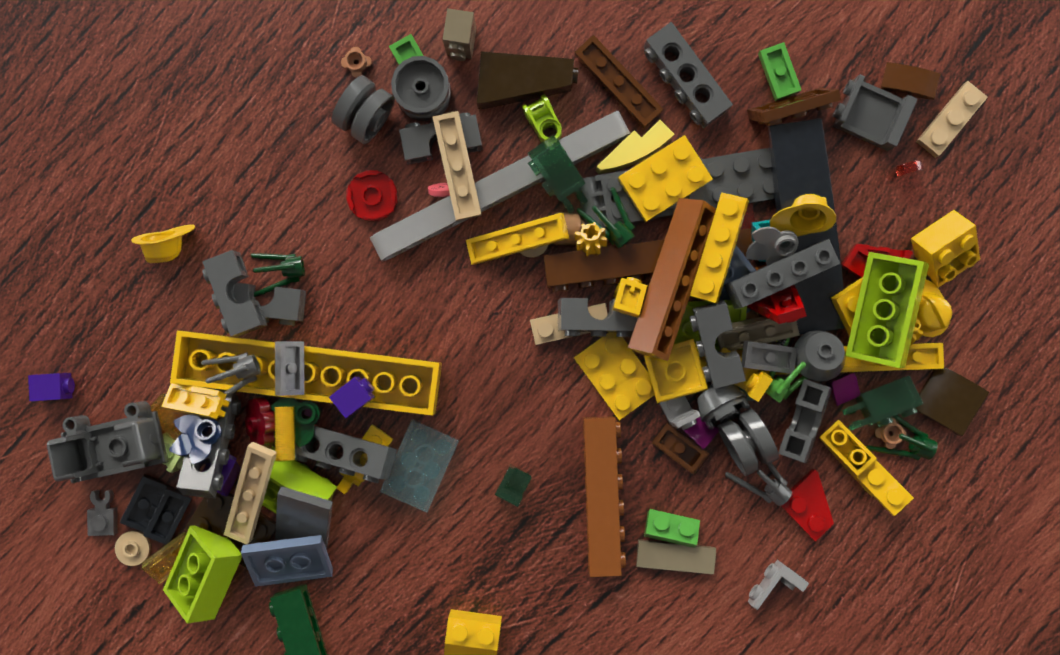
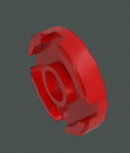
[346,170,398,222]

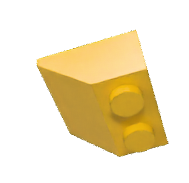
[444,609,502,655]

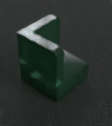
[495,464,532,507]

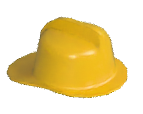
[770,194,836,237]
[131,225,196,263]
[917,279,952,337]

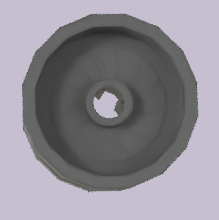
[391,56,451,121]
[331,75,395,144]
[717,408,779,476]

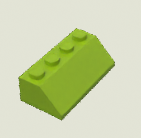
[845,252,929,368]

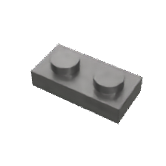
[275,341,304,396]
[741,341,798,374]

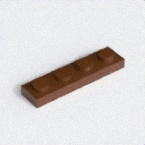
[574,35,664,128]

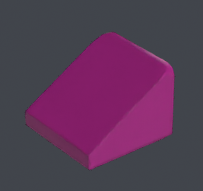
[826,372,861,406]
[683,417,719,450]

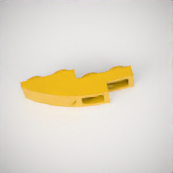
[819,420,914,516]

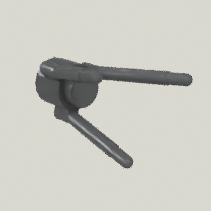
[201,352,261,399]
[725,463,792,506]

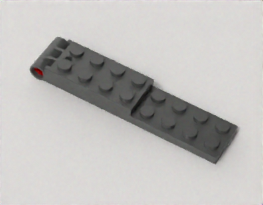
[576,148,775,229]

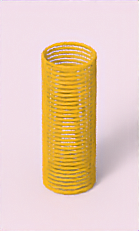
[274,407,295,461]

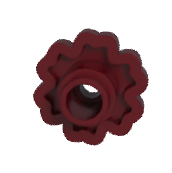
[245,397,277,449]

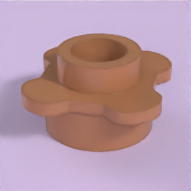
[341,47,372,78]
[875,418,907,449]

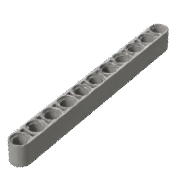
[370,111,631,262]

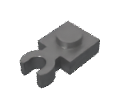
[87,490,118,536]

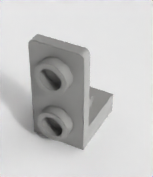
[659,396,701,430]
[748,559,809,610]

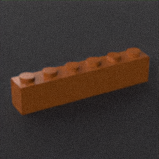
[628,198,716,361]
[583,416,626,577]

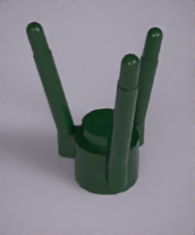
[576,187,635,249]
[250,253,305,297]
[866,411,938,461]

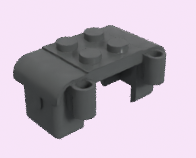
[46,401,168,483]

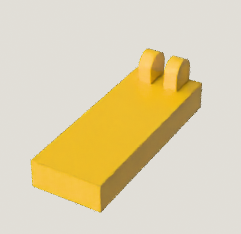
[161,383,230,420]

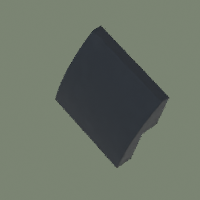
[119,474,192,545]

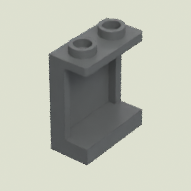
[832,74,918,151]

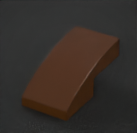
[881,62,941,100]

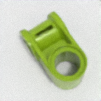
[521,94,562,146]

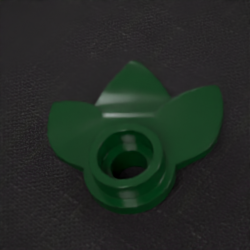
[271,398,321,448]

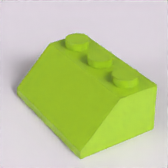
[262,446,337,514]
[163,525,242,624]

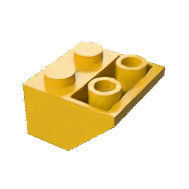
[911,210,980,288]

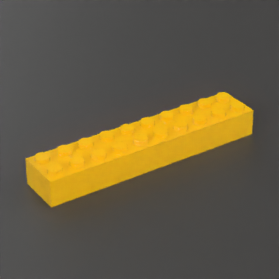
[170,331,442,416]

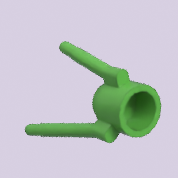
[765,338,808,403]

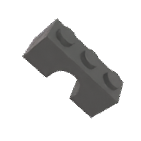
[399,113,483,165]
[202,250,268,337]
[219,283,306,326]
[558,298,638,337]
[689,300,746,389]
[778,379,832,463]

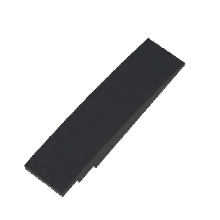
[768,118,845,335]

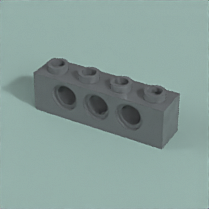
[643,22,733,129]
[724,239,840,309]
[176,387,241,499]
[284,426,397,483]

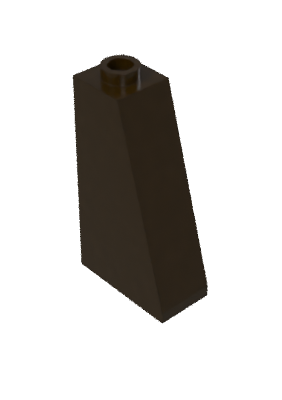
[477,51,578,109]

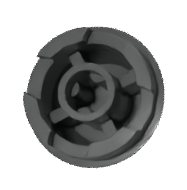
[794,330,846,381]
[697,384,750,430]

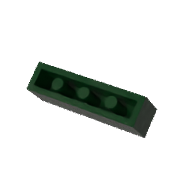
[269,583,328,655]

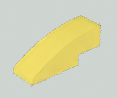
[595,120,675,174]

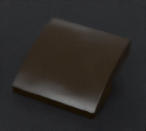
[910,367,989,436]

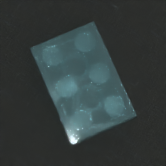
[380,419,459,512]

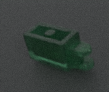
[527,135,588,213]
[842,375,924,431]

